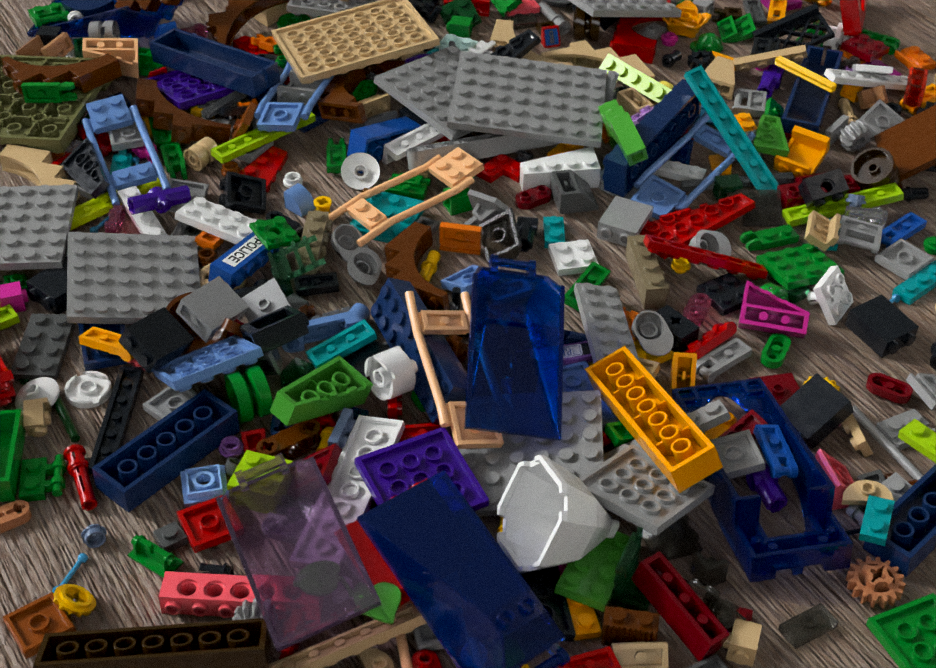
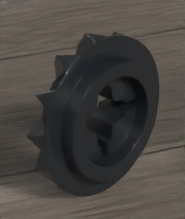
[687,49,715,70]

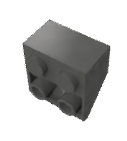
[550,169,599,214]

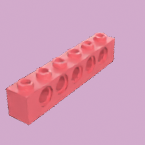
[158,571,325,623]

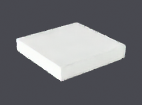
[852,64,893,74]

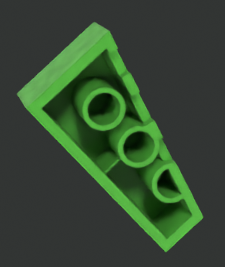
[270,356,373,426]

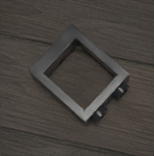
[239,305,309,354]

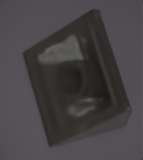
[478,208,522,263]

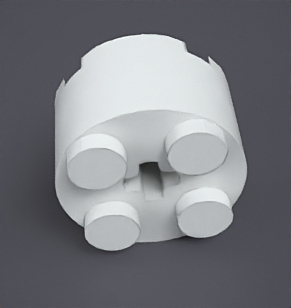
[364,346,418,400]

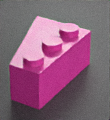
[738,280,810,339]

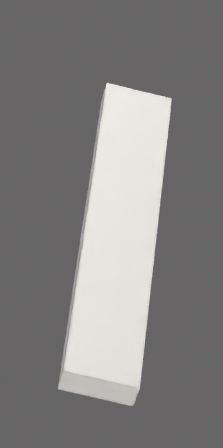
[824,68,921,92]

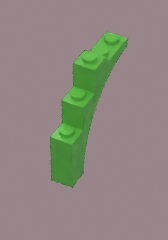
[598,99,648,166]

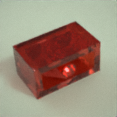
[902,67,928,107]

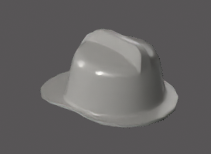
[689,229,732,256]
[347,247,382,285]

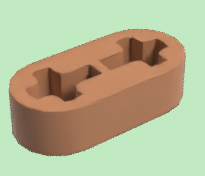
[0,500,32,534]

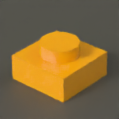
[839,85,864,102]

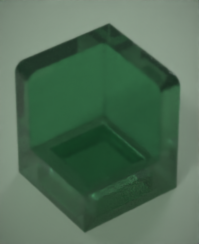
[712,174,743,202]
[280,357,315,389]

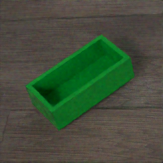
[0,409,26,502]

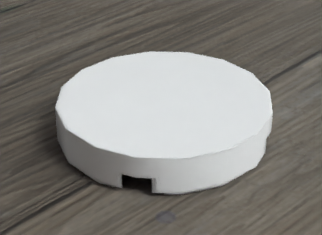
[64,371,112,409]

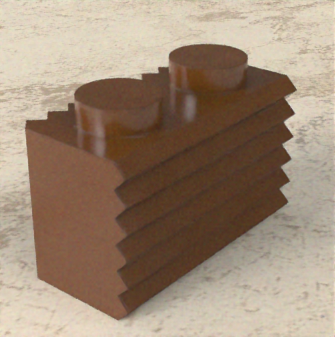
[601,606,659,646]

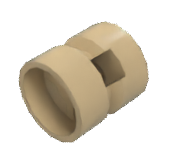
[183,137,218,171]

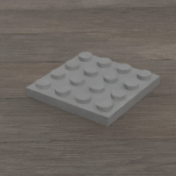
[580,444,715,536]

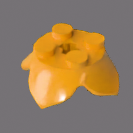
[662,0,711,38]

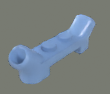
[282,303,370,353]

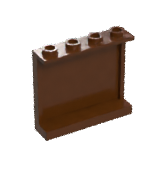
[874,105,936,188]

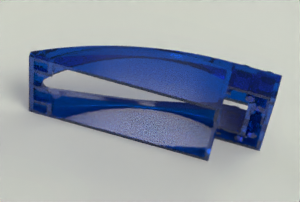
[671,378,853,583]

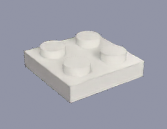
[548,239,599,276]

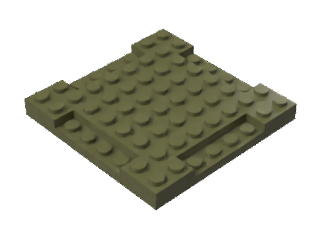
[0,55,113,154]

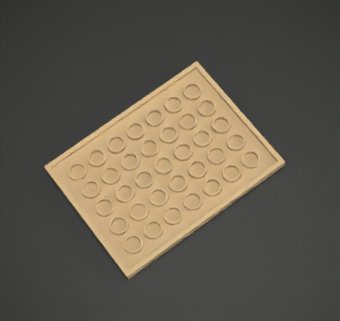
[271,0,440,85]

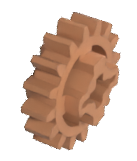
[845,556,906,609]

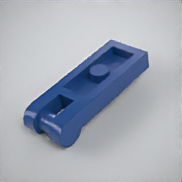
[881,212,927,248]
[753,424,799,478]

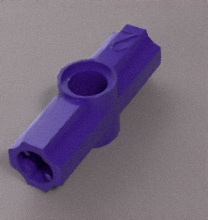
[757,64,785,99]
[127,185,191,215]
[746,462,788,513]

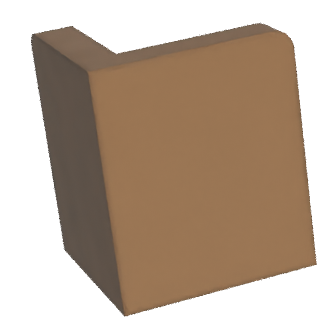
[856,85,889,110]

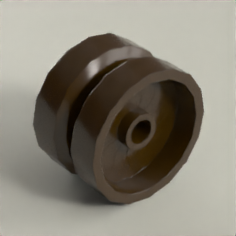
[573,6,600,41]
[850,147,901,191]

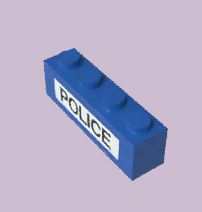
[208,232,280,289]

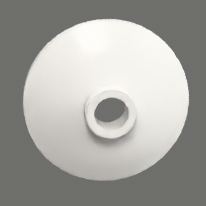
[341,152,380,190]
[15,377,60,413]

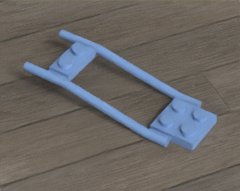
[254,62,335,132]
[81,94,171,207]
[630,112,755,220]

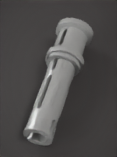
[538,1,571,35]

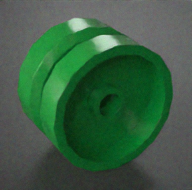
[224,365,273,424]

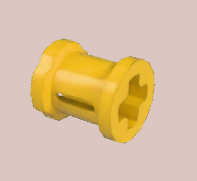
[313,196,332,214]

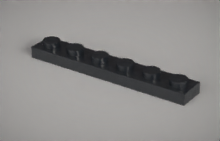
[88,366,144,474]

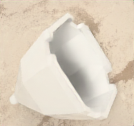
[497,455,619,573]

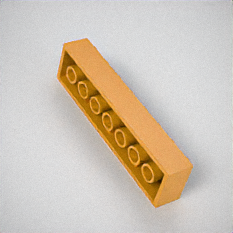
[585,346,723,493]

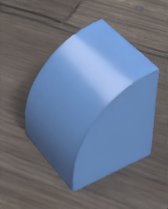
[284,183,316,217]

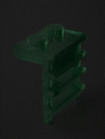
[267,235,326,297]
[611,526,651,611]

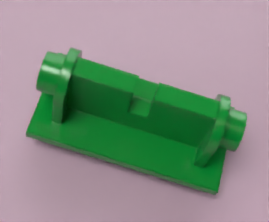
[127,535,184,578]

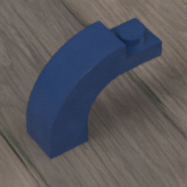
[61,0,118,21]

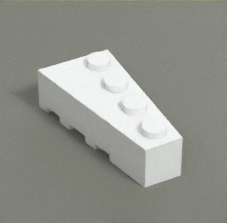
[519,147,601,191]

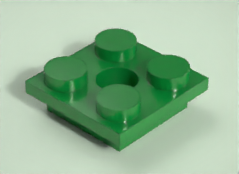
[249,216,301,250]

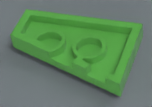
[753,114,790,157]

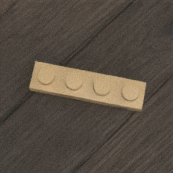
[733,45,808,72]

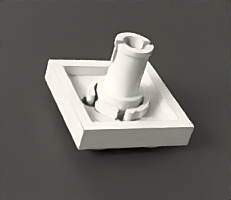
[807,265,854,325]

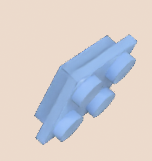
[180,464,229,507]

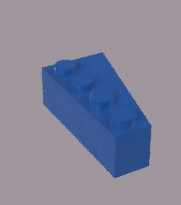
[347,116,421,174]

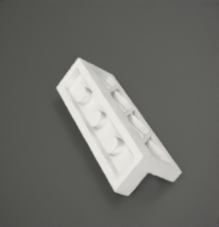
[382,123,444,165]

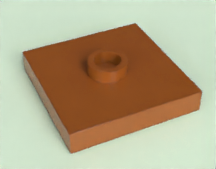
[230,102,257,140]
[2,592,76,659]

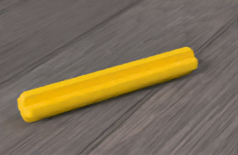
[774,56,837,93]

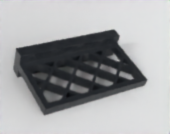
[752,3,835,50]

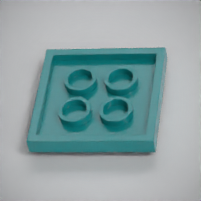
[350,192,424,243]

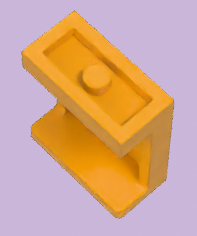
[774,125,830,177]

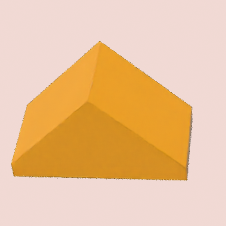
[670,352,697,400]

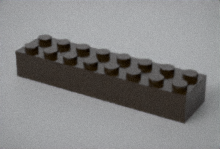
[33,618,271,668]

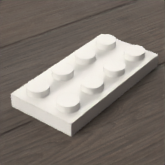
[175,196,257,244]

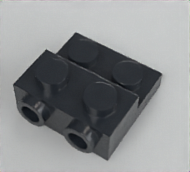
[219,171,266,215]

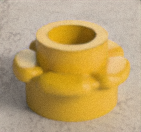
[670,257,691,274]

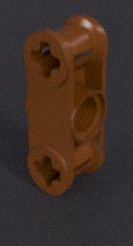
[256,419,321,460]

